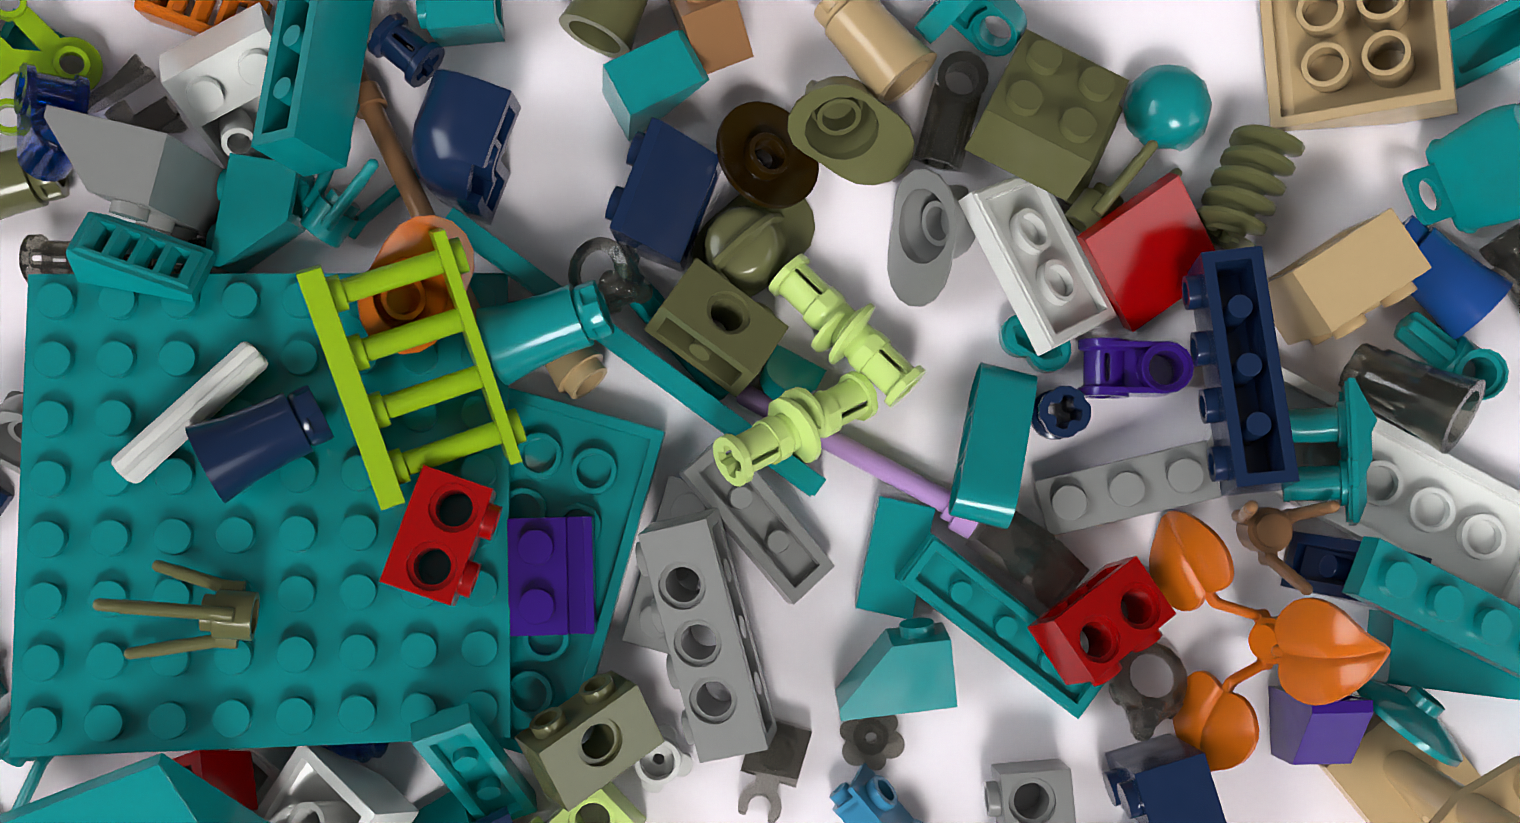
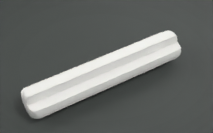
[111,341,268,484]

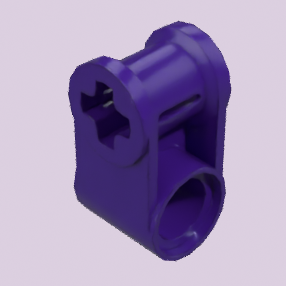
[1077,338,1194,399]

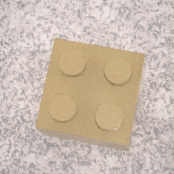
[1267,208,1432,346]

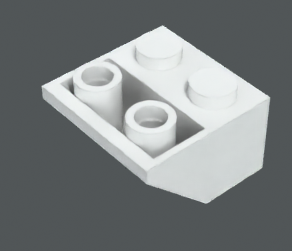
[159,2,274,169]

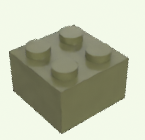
[964,29,1129,201]

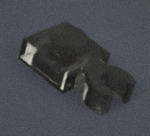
[738,717,812,823]

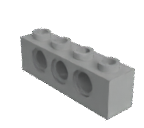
[635,507,777,763]

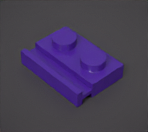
[507,516,597,637]

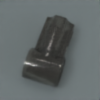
[913,51,989,172]

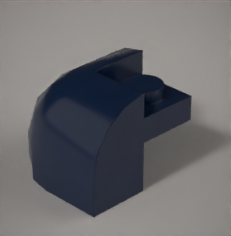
[411,69,521,225]

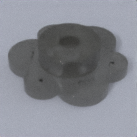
[839,715,905,771]

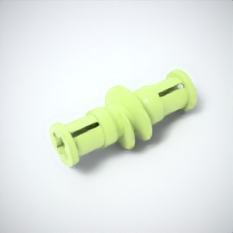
[768,253,926,408]
[713,371,878,487]

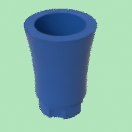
[1402,215,1513,340]

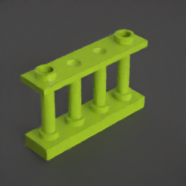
[296,228,527,511]

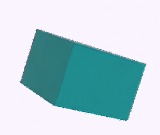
[602,30,710,141]

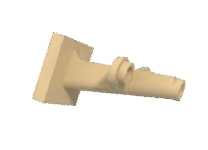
[1318,714,1520,823]

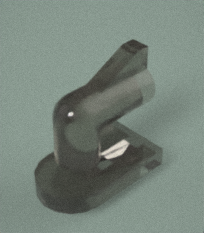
[80,54,189,134]

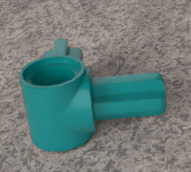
[1393,311,1509,446]

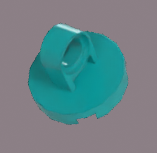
[914,0,1027,57]

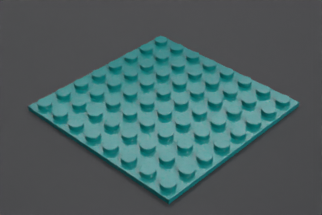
[9,273,511,758]

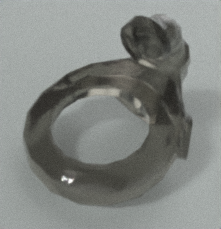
[568,237,653,315]
[1108,642,1188,741]

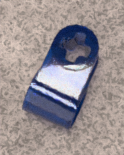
[14,63,90,182]

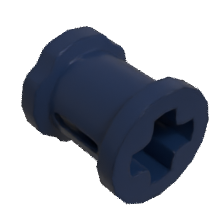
[368,12,445,88]
[1031,386,1091,440]

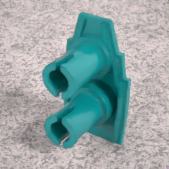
[1282,377,1377,526]

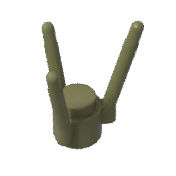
[1064,105,1182,233]
[92,560,260,659]

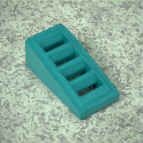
[66,211,217,303]

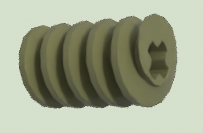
[1196,125,1306,249]

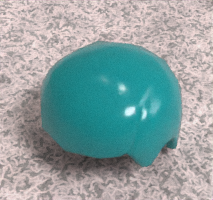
[1122,64,1212,152]

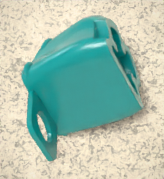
[1402,103,1520,234]

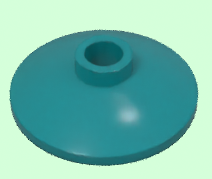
[1357,679,1463,767]

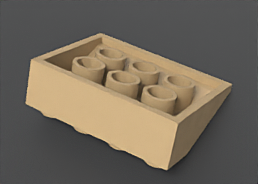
[1259,0,1458,131]

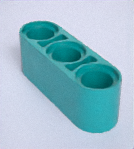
[948,362,1038,529]

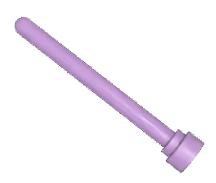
[736,385,978,539]

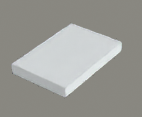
[958,176,1117,356]

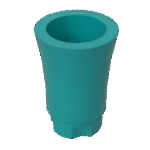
[476,280,614,386]

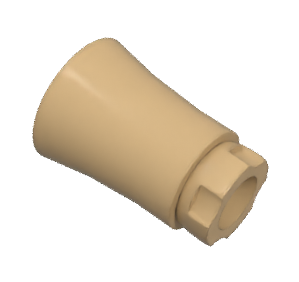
[814,0,937,106]

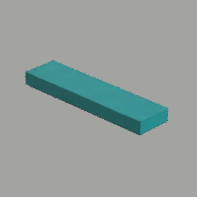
[895,533,1106,719]

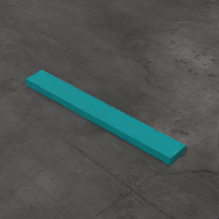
[445,207,826,497]

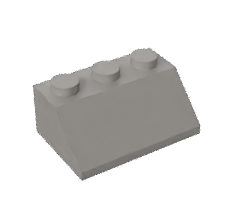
[43,105,223,244]

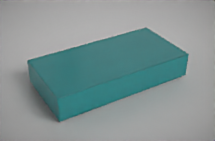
[855,496,935,619]

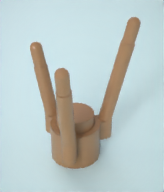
[1231,500,1340,595]

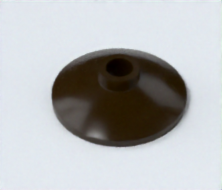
[716,101,819,209]

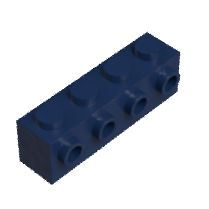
[1181,246,1300,496]

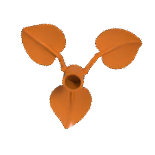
[1149,510,1391,772]

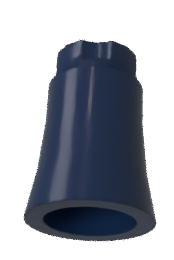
[185,385,334,503]

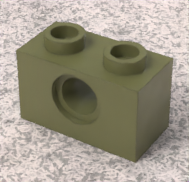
[644,258,789,397]
[514,670,665,812]

